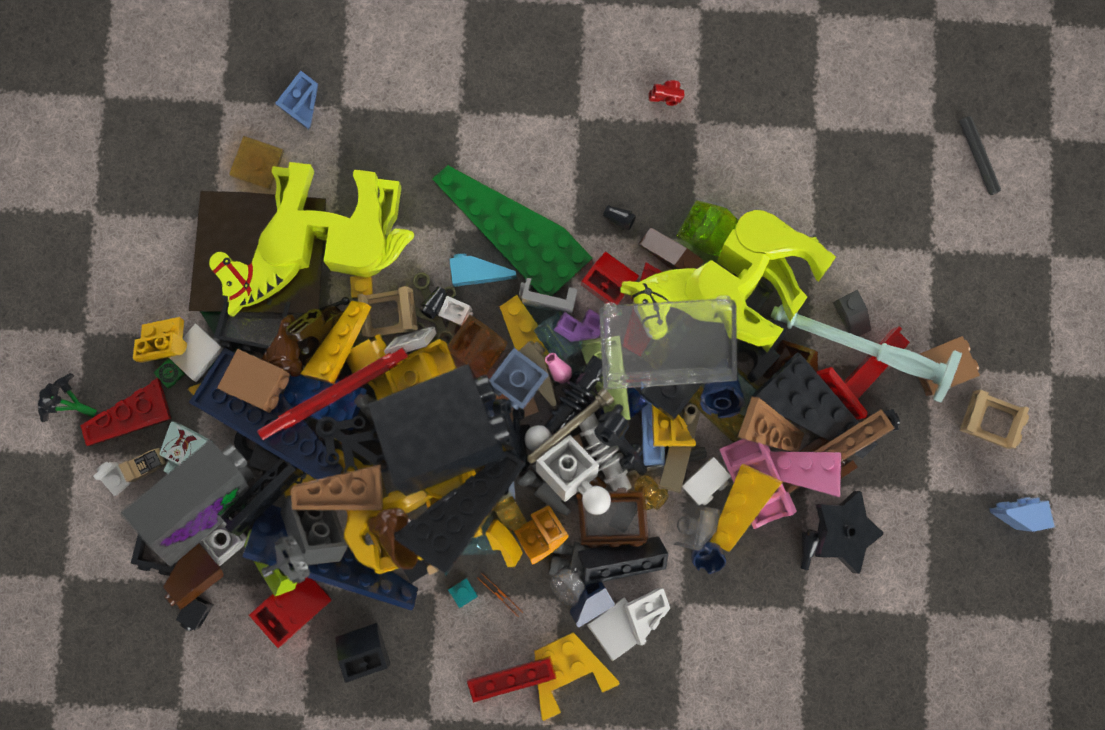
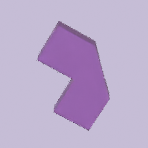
[554,309,607,342]

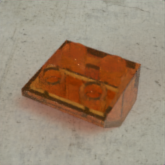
[448,315,508,376]

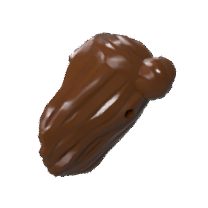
[261,315,303,377]
[367,507,418,569]

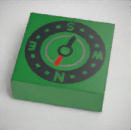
[154,358,186,388]

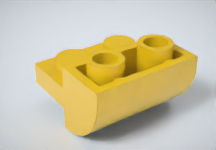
[133,317,187,363]

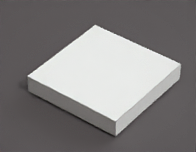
[169,324,224,382]
[384,326,437,355]

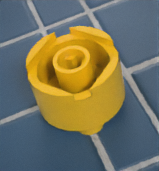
[346,334,387,373]

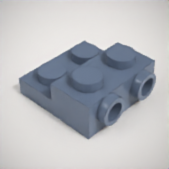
[490,348,549,410]

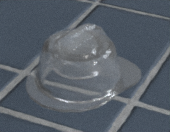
[550,569,585,607]

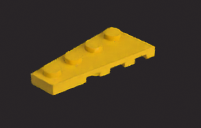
[499,295,562,360]
[301,301,371,384]
[710,464,783,552]

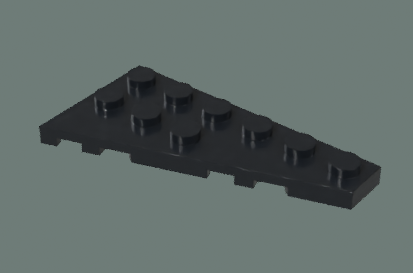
[750,352,878,459]
[394,451,525,575]

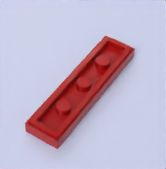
[467,656,557,703]

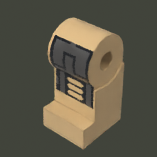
[119,448,167,482]

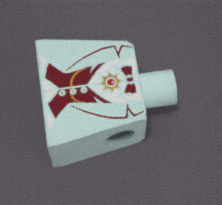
[160,421,210,474]

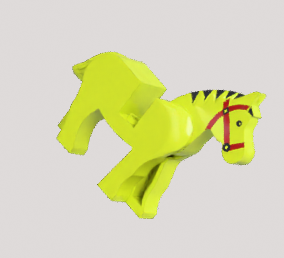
[209,162,414,317]

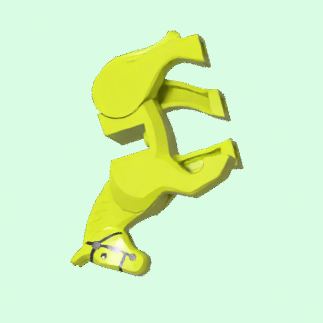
[620,210,836,352]

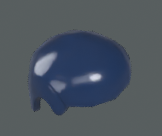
[691,542,727,574]

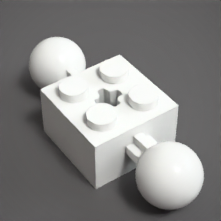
[525,425,611,515]

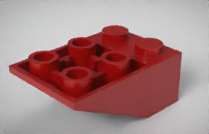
[249,578,332,648]

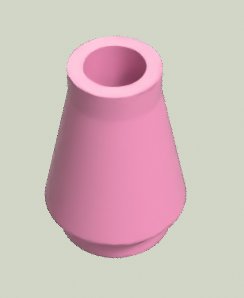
[545,353,572,383]

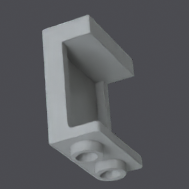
[519,278,578,316]

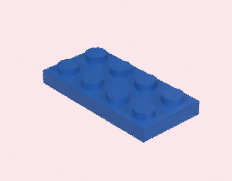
[283,375,366,431]

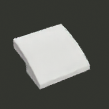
[587,597,650,661]

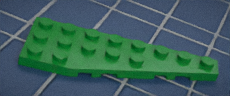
[432,165,593,296]

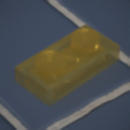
[494,496,527,532]

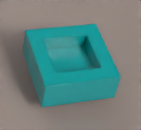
[448,578,478,608]

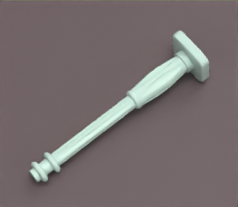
[770,304,962,403]

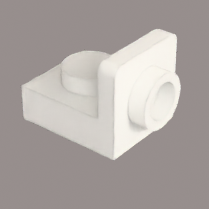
[439,296,474,328]
[93,462,132,496]

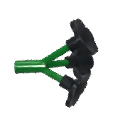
[38,373,97,422]

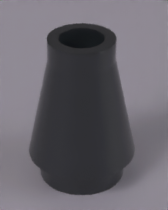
[603,205,636,230]
[419,286,448,319]

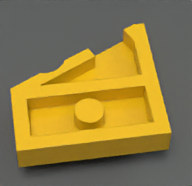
[652,405,696,447]

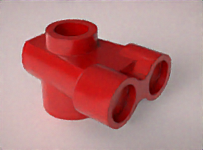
[648,80,685,106]

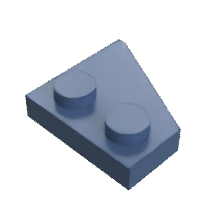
[275,71,318,130]

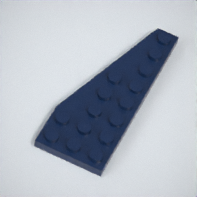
[242,505,418,611]

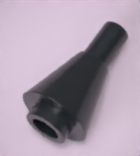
[800,529,819,570]

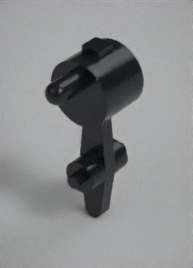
[594,404,647,476]

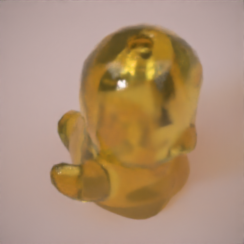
[634,475,669,510]

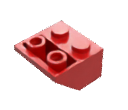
[581,251,639,310]

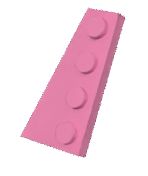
[769,451,841,497]

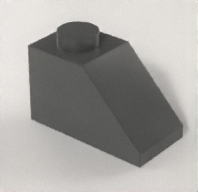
[833,290,871,337]

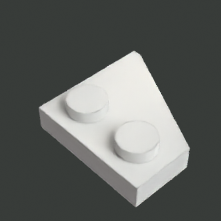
[624,588,670,645]

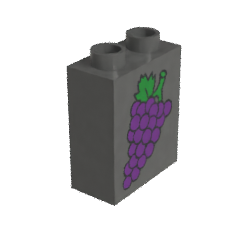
[120,439,255,567]

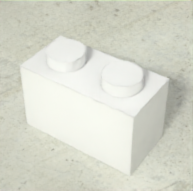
[682,457,731,506]

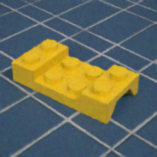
[368,339,456,400]

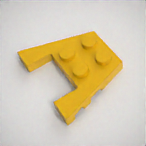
[534,632,620,721]

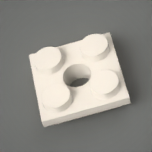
[199,517,247,566]

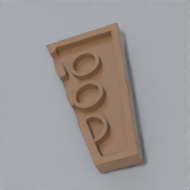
[738,397,804,452]
[291,464,383,510]

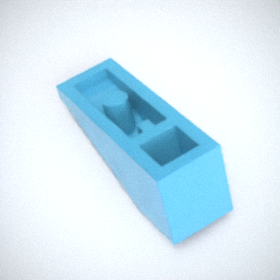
[449,254,517,287]

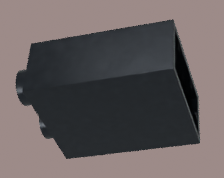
[368,364,511,497]

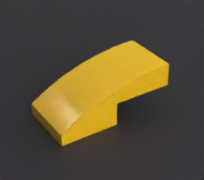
[486,519,523,567]

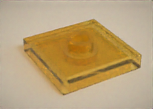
[229,136,284,190]

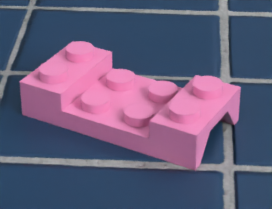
[719,439,797,529]

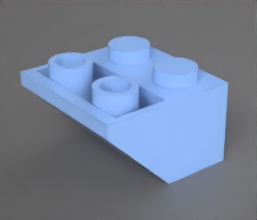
[990,497,1055,532]

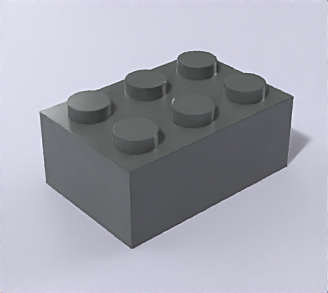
[280,496,348,565]

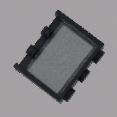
[214,298,292,356]

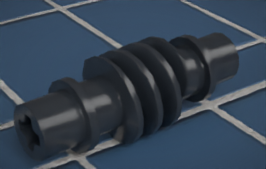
[544,355,609,434]

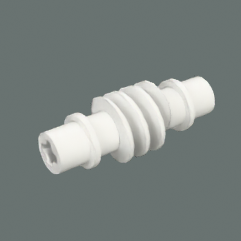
[579,413,632,492]

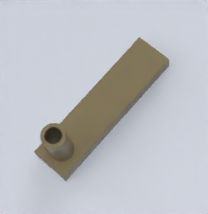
[659,404,701,493]

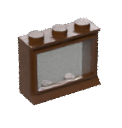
[576,486,648,547]

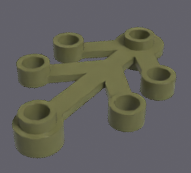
[413,272,457,350]

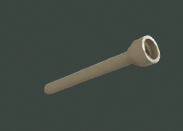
[528,388,614,463]

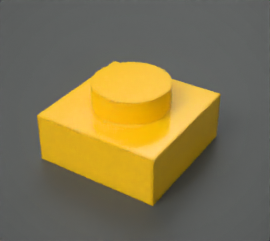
[350,276,373,299]

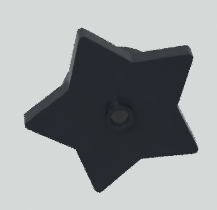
[815,491,884,574]

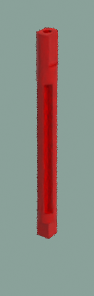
[257,347,409,440]

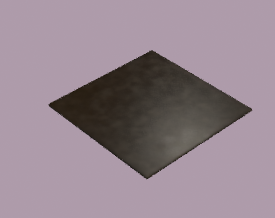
[189,191,326,314]

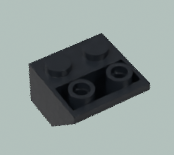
[335,623,391,683]

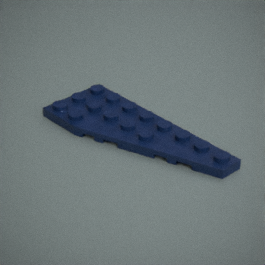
[189,347,344,480]

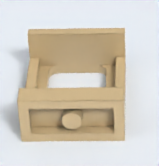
[357,286,418,338]
[960,390,1029,449]

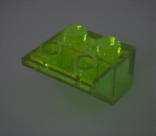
[676,200,739,257]

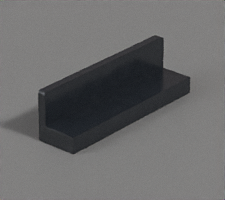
[578,536,669,585]

